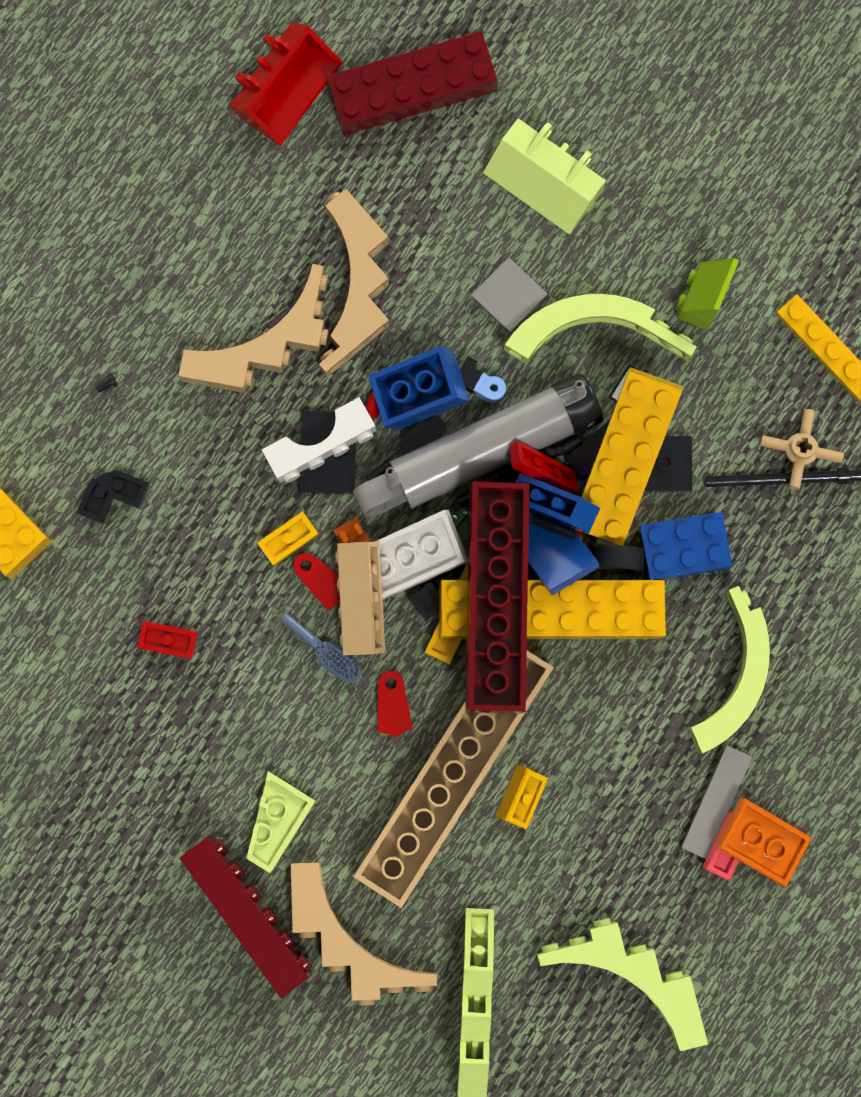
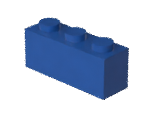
[515,473,600,534]

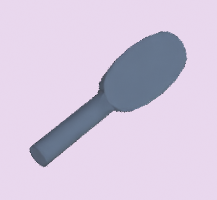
[280,613,362,683]

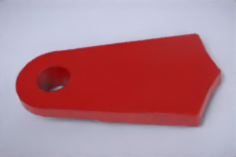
[293,553,340,610]
[378,671,412,737]

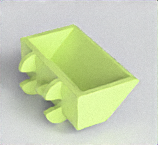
[483,119,606,235]

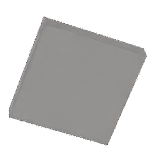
[471,257,548,334]

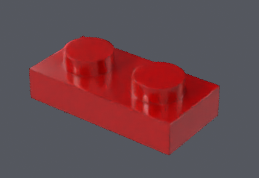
[137,621,198,660]

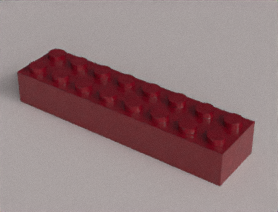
[465,482,529,714]

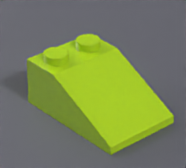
[676,258,739,330]

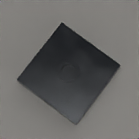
[644,436,692,492]

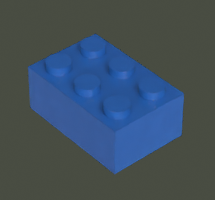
[368,345,469,430]
[637,512,733,581]

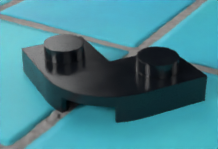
[76,470,150,524]

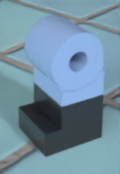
[460,356,506,404]

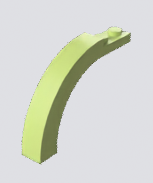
[504,294,696,364]

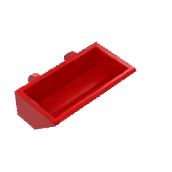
[229,22,343,147]

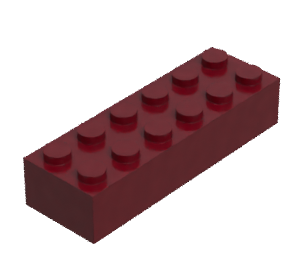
[327,31,498,136]
[179,837,313,999]

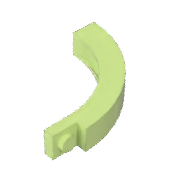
[688,586,770,754]

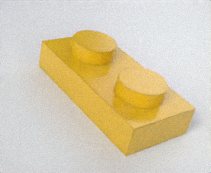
[258,511,319,566]

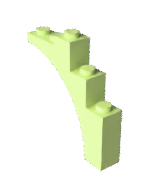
[536,918,708,1051]

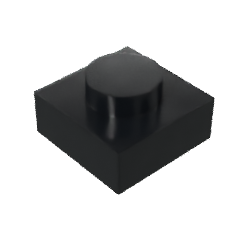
[408,581,439,621]

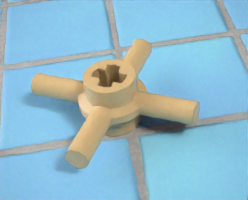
[760,409,844,490]

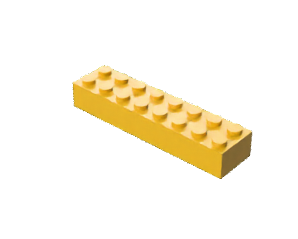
[439,580,666,639]

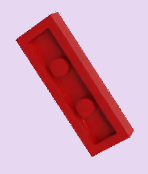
[510,440,579,495]

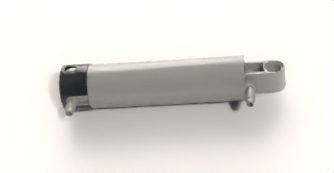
[353,373,603,518]

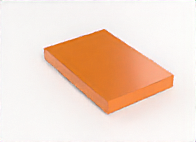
[714,797,812,887]

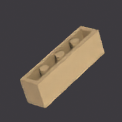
[336,542,385,655]

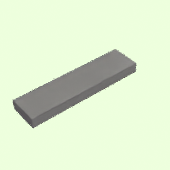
[680,745,752,859]

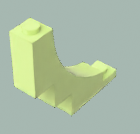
[457,908,494,1097]

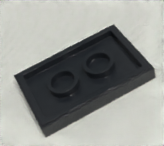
[299,411,356,494]

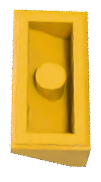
[496,765,548,830]

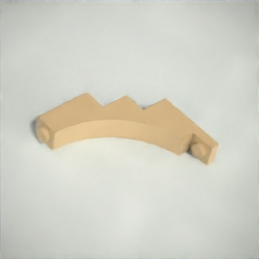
[319,189,389,377]

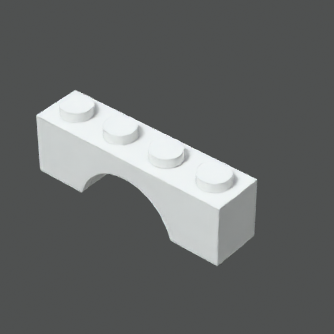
[262,397,377,483]

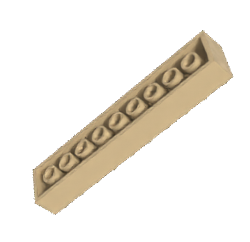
[354,651,554,908]

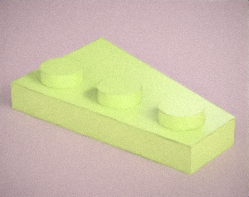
[246,771,316,873]

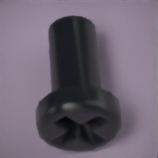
[95,374,118,393]

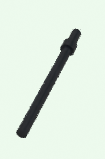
[705,468,861,487]

